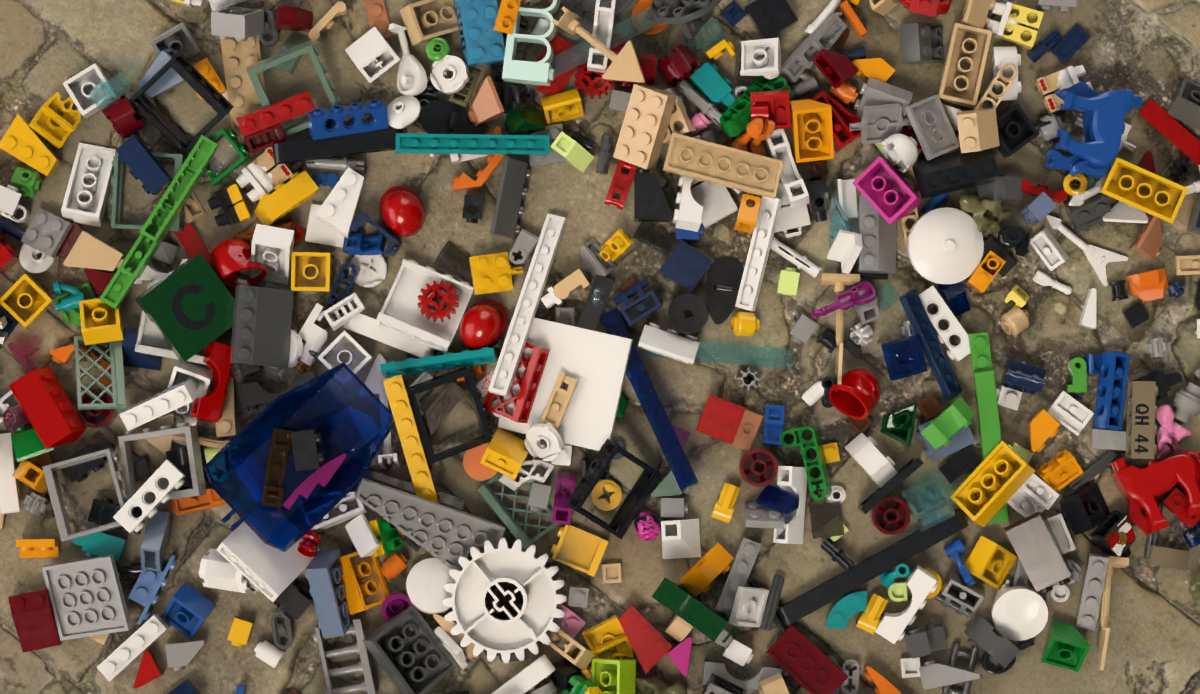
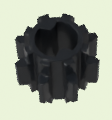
[1167,159,1192,183]

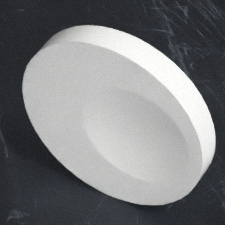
[405,558,456,614]
[991,586,1048,641]

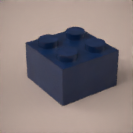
[659,240,712,294]

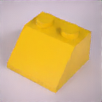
[965,536,1017,590]

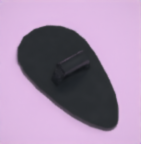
[420,100,487,134]
[706,257,744,325]

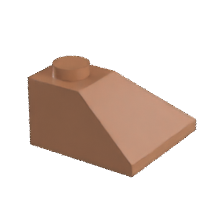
[468,76,504,127]
[1130,215,1162,260]

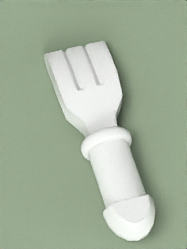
[1033,270,1072,295]

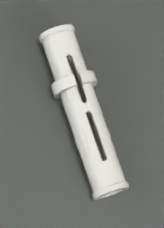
[770,237,821,278]

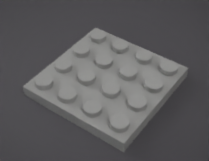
[42,554,132,641]

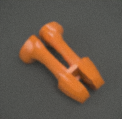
[730,118,775,156]

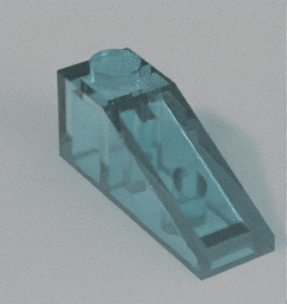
[828,197,853,250]

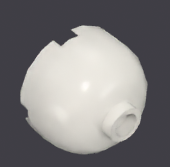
[881,133,918,173]

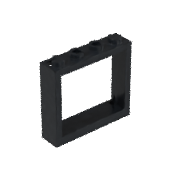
[128,51,234,155]
[406,367,493,465]
[566,439,663,539]

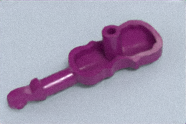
[811,281,876,319]

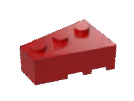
[811,91,861,153]
[618,604,673,674]

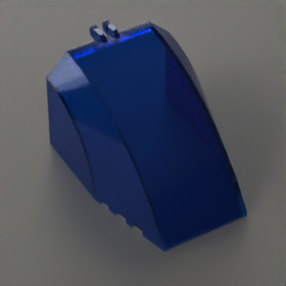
[204,363,395,552]

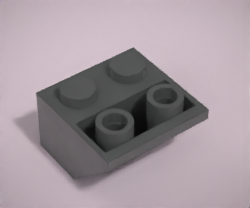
[900,22,944,65]

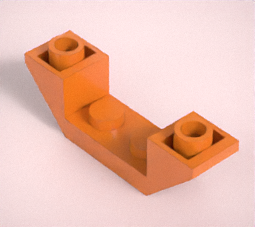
[451,126,505,191]
[49,344,112,392]

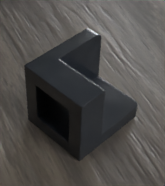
[551,658,582,690]

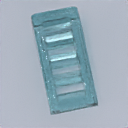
[683,19,726,53]

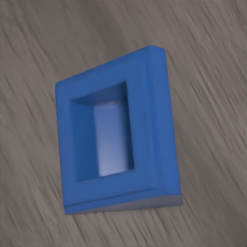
[1084,354,1101,374]

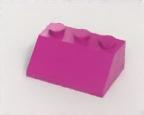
[853,156,923,225]

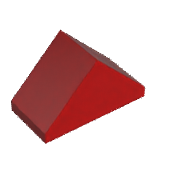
[133,649,164,688]

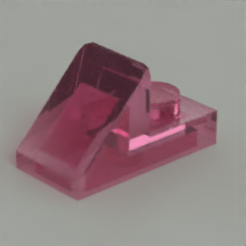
[7,343,40,374]

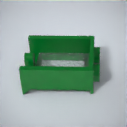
[203,127,251,187]

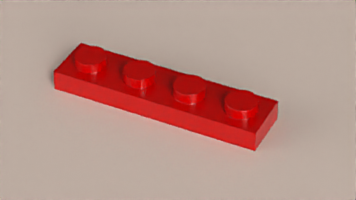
[236,90,315,137]

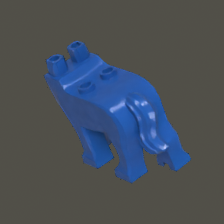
[1045,82,1142,178]

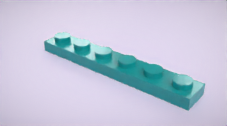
[380,347,498,378]

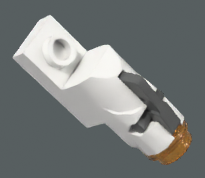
[296,303,328,372]

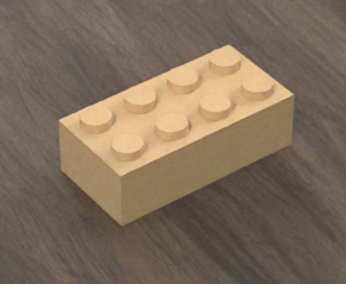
[937,23,993,108]
[613,83,677,169]

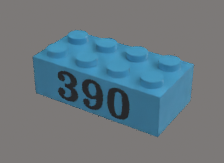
[454,0,505,68]

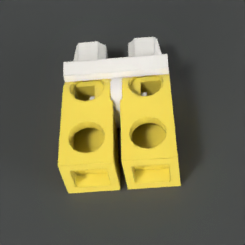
[986,2,1044,50]

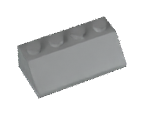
[857,194,896,274]

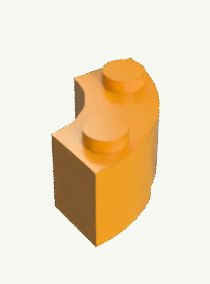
[679,542,734,597]

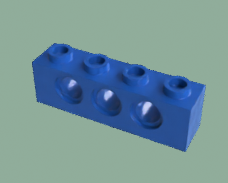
[307,100,388,140]
[1093,352,1130,431]

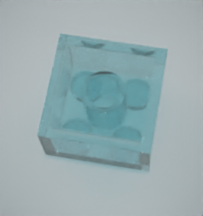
[901,475,955,532]

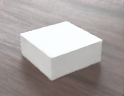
[900,657,921,678]

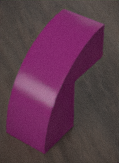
[551,471,577,525]

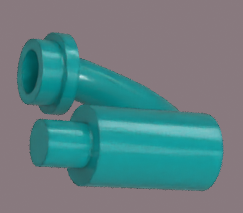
[53,280,87,312]
[880,564,912,586]

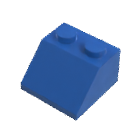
[161,583,216,640]

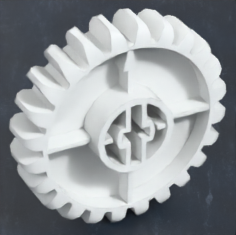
[442,537,567,663]

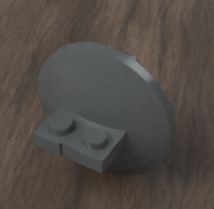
[651,0,722,39]

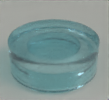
[593,287,603,307]

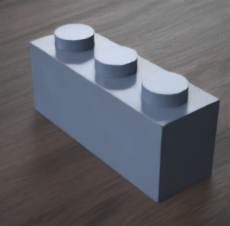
[1019,192,1057,226]

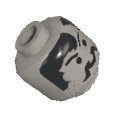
[1036,113,1065,141]

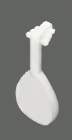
[388,23,428,96]

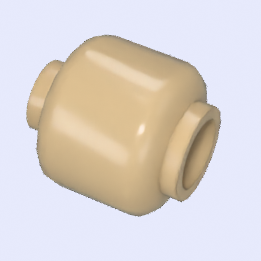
[1000,307,1030,336]

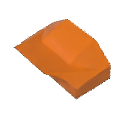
[1126,268,1169,302]

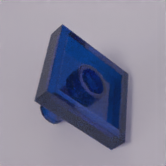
[881,334,928,381]

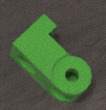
[1065,357,1087,393]

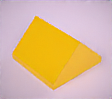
[540,88,584,125]

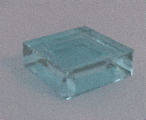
[876,284,899,311]

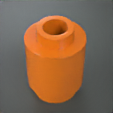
[829,82,859,104]
[379,552,408,580]

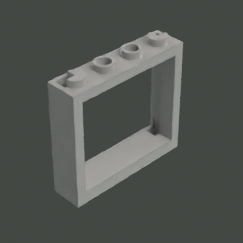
[118,422,207,503]
[42,448,129,542]

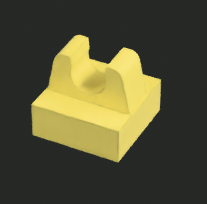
[1005,284,1030,308]

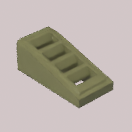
[448,68,480,109]

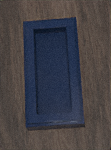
[1050,24,1090,64]

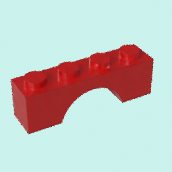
[190,341,233,423]

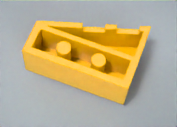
[0,114,61,178]
[254,170,319,226]

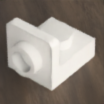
[996,386,1023,411]

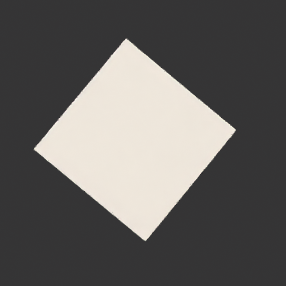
[498,317,633,451]

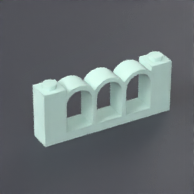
[502,0,560,86]

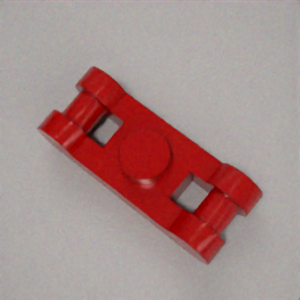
[604,159,637,210]
[1021,179,1067,203]

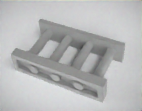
[313,618,378,694]

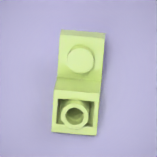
[550,131,595,173]

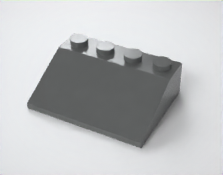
[230,285,294,368]
[363,604,457,694]

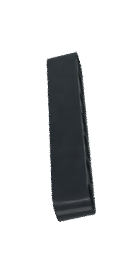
[272,129,403,164]

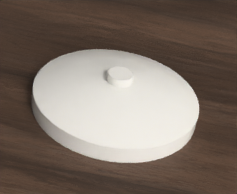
[907,207,984,284]

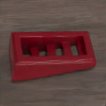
[244,123,287,154]

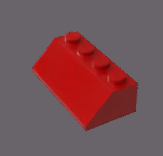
[9,366,87,449]

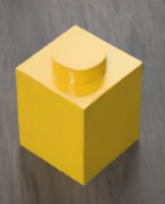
[227,617,255,647]

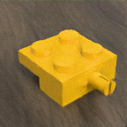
[469,252,523,295]

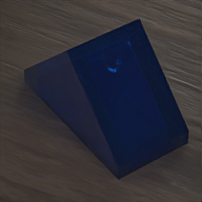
[937,282,971,317]

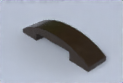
[261,428,293,508]

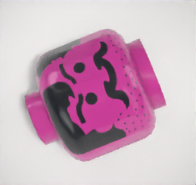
[633,511,661,541]

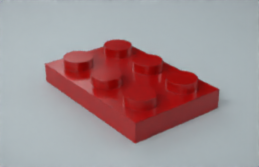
[527,35,586,97]

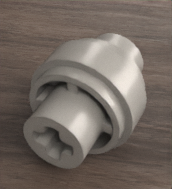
[1172,382,1200,424]

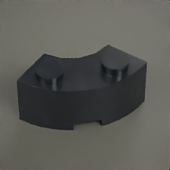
[88,497,144,534]

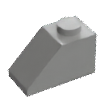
[165,639,207,671]

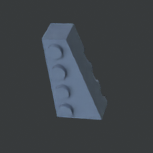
[305,549,351,637]

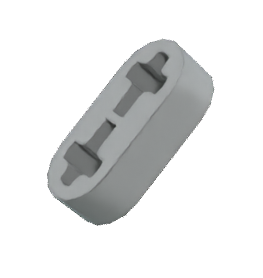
[840,659,860,694]

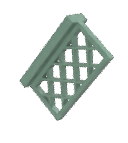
[74,336,126,412]
[476,472,557,551]

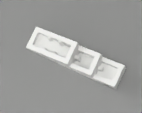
[0,433,21,514]

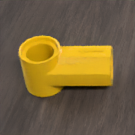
[711,482,740,524]
[855,593,888,635]

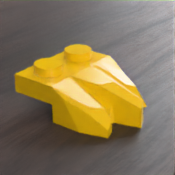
[28,91,81,149]
[582,615,634,659]

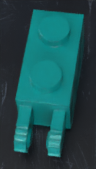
[689,62,736,109]
[70,532,128,562]

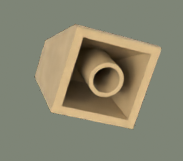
[63,231,126,271]

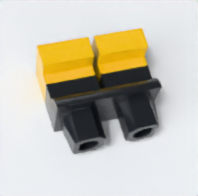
[208,184,252,227]

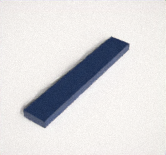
[899,289,962,400]

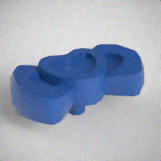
[311,172,339,188]

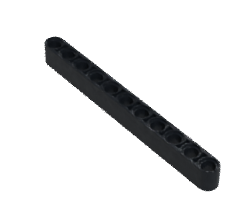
[777,508,968,626]

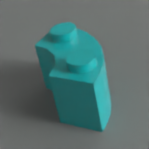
[825,590,867,629]

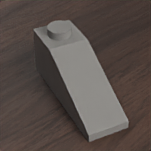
[919,660,983,690]

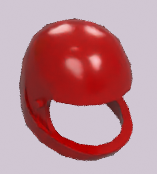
[380,186,425,237]
[210,238,267,289]
[459,299,507,350]
[828,368,881,420]

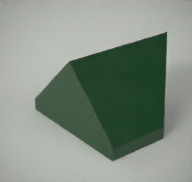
[504,96,546,135]
[880,401,918,446]

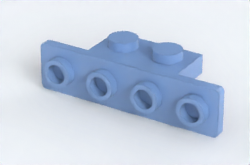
[128,553,177,625]

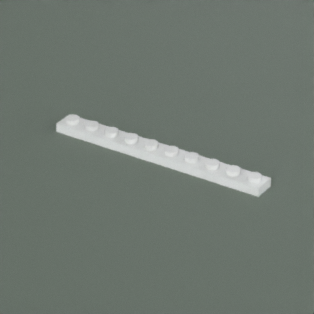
[488,213,567,397]

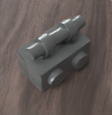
[1063,192,1111,234]
[935,570,985,618]

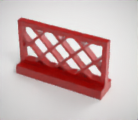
[484,337,550,424]

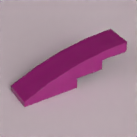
[282,453,347,510]

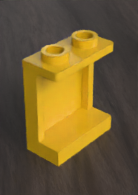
[480,428,529,480]
[550,525,609,577]

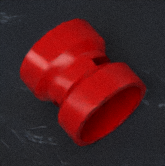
[297,530,322,557]

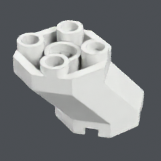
[199,548,261,595]

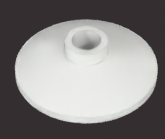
[387,95,421,129]
[19,244,55,273]

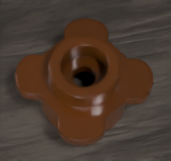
[808,160,829,178]

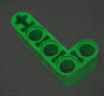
[720,76,793,137]
[780,426,832,500]

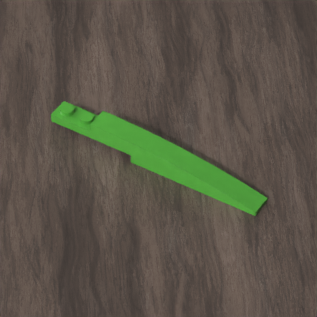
[99,135,218,310]
[968,332,1009,524]

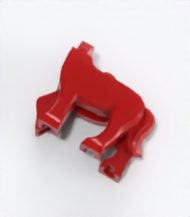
[1110,450,1200,535]

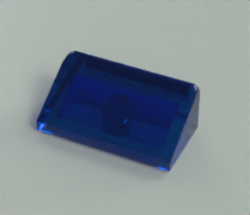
[756,485,799,514]

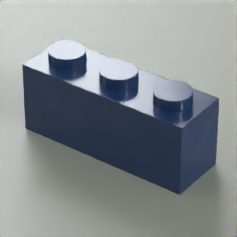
[115,136,173,195]

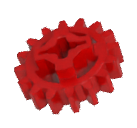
[574,61,616,100]
[417,280,459,322]

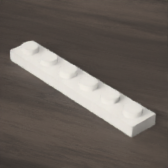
[735,196,782,311]

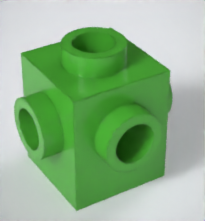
[10,167,43,198]

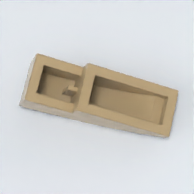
[664,615,693,642]

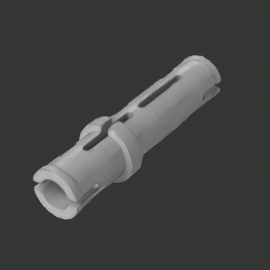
[677,80,722,126]
[307,157,365,172]

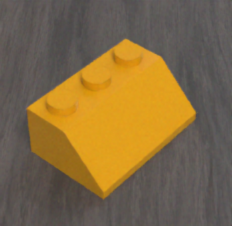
[790,99,834,163]
[337,551,390,615]

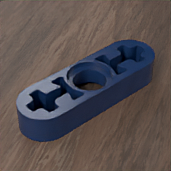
[325,263,359,316]

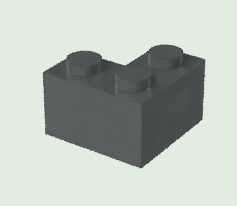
[904,622,948,658]

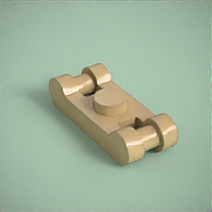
[308,1,348,43]

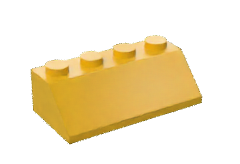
[1101,157,1188,224]
[950,441,1036,527]

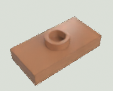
[731,410,763,451]

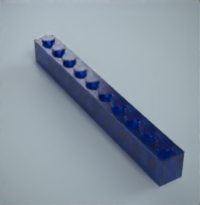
[600,308,699,492]

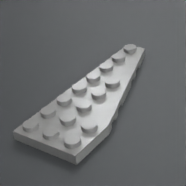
[354,477,506,571]

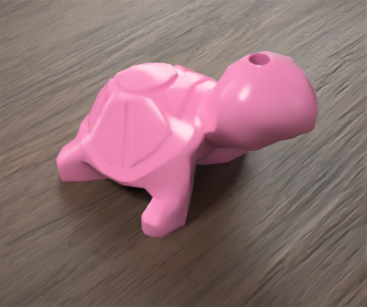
[1155,404,1191,460]

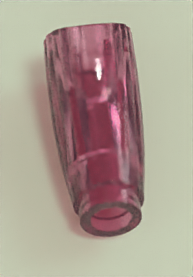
[3,406,30,432]

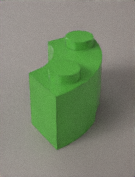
[920,397,976,450]

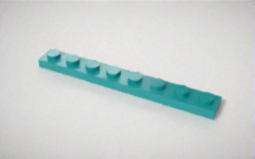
[395,133,550,155]

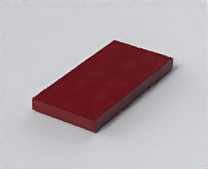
[766,624,849,694]

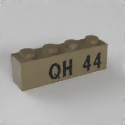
[1126,381,1158,459]

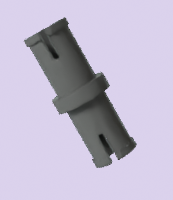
[596,135,614,175]

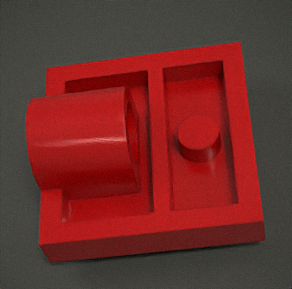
[750,90,791,129]

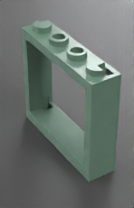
[246,41,343,138]
[109,151,187,232]

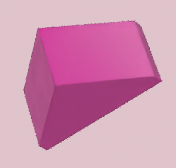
[667,636,692,676]

